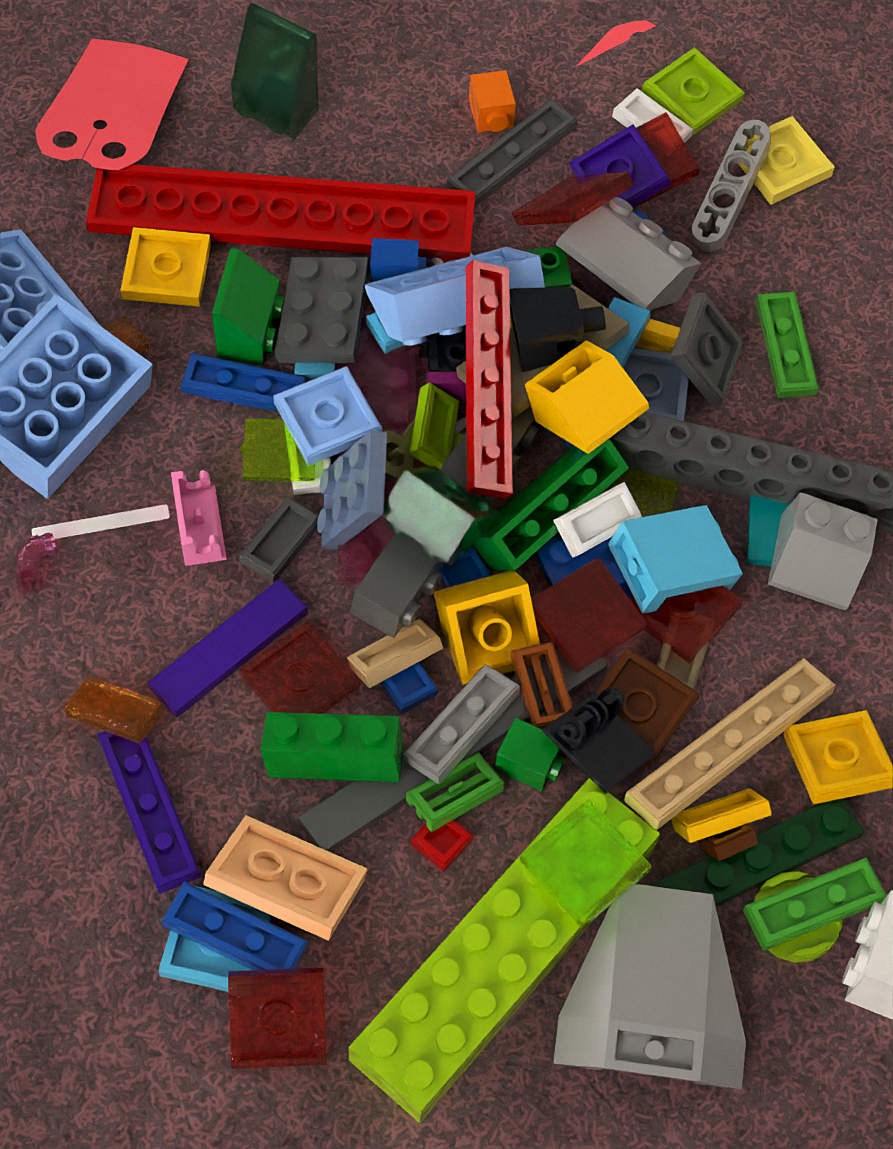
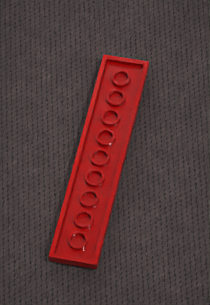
[86,165,476,261]

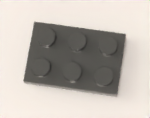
[275,257,370,363]

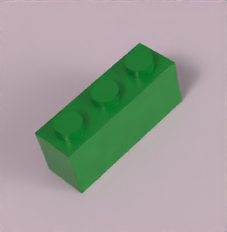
[260,712,404,783]

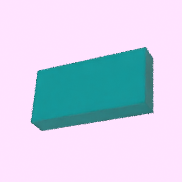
[746,495,790,567]

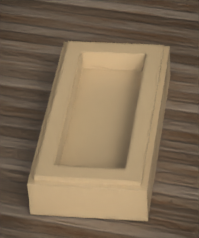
[347,619,443,688]

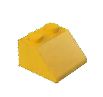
[434,571,543,685]

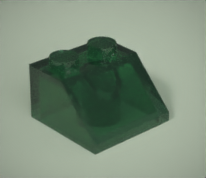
[382,466,501,563]

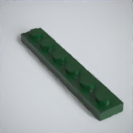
[608,798,864,908]

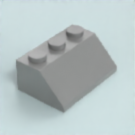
[556,197,701,310]

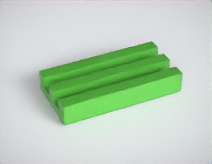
[406,752,505,832]

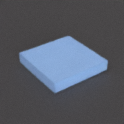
[273,366,382,466]

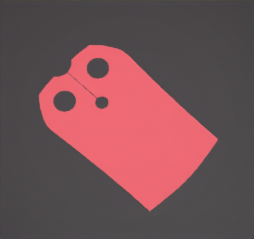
[36,39,189,171]

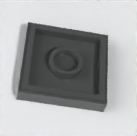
[671,292,743,405]

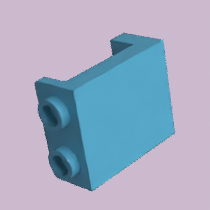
[608,505,743,614]

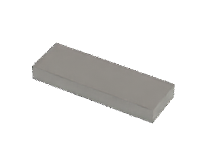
[404,664,520,784]

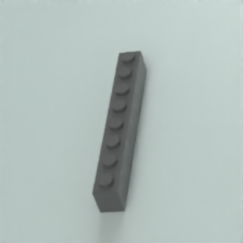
[350,406,540,638]

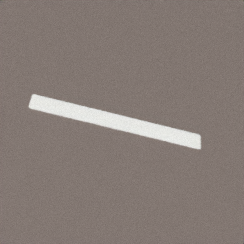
[32,504,170,543]

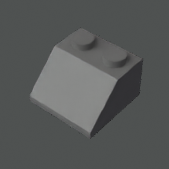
[768,492,878,610]

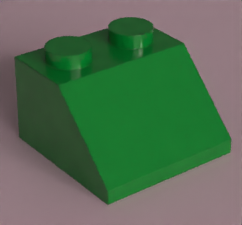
[212,248,285,365]

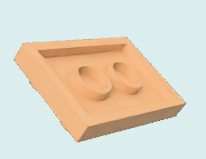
[203,815,368,941]

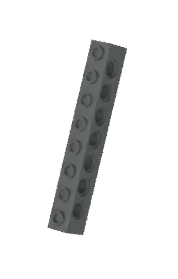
[612,412,893,534]

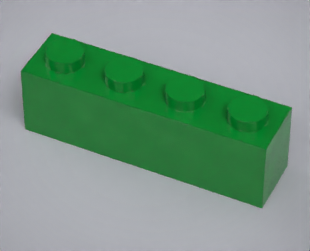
[469,439,629,571]

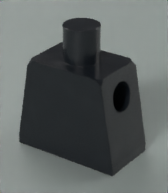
[509,287,606,372]

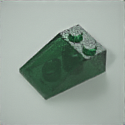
[231,3,319,140]

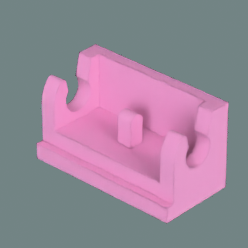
[171,470,227,566]

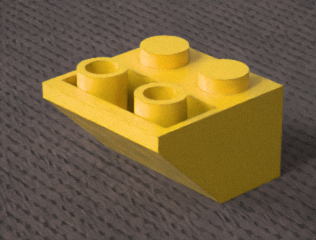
[525,340,650,454]

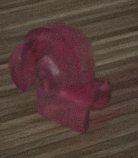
[16,532,57,594]

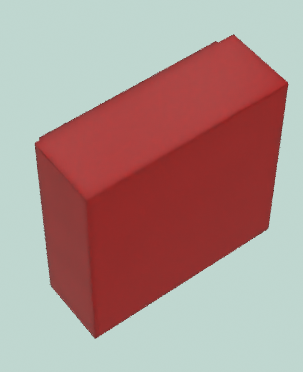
[410,808,474,872]

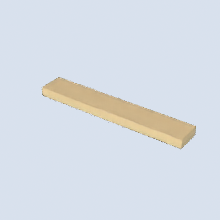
[624,658,836,830]

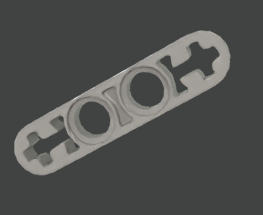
[692,120,771,252]

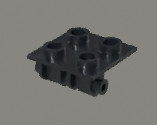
[542,688,656,794]

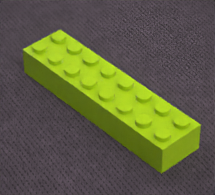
[349,778,660,1123]

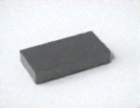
[239,497,319,583]

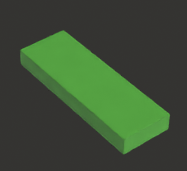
[756,292,819,398]
[743,857,887,951]

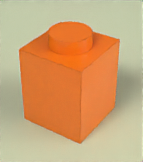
[468,70,516,132]

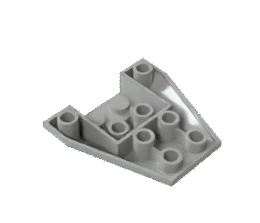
[553,882,746,1090]

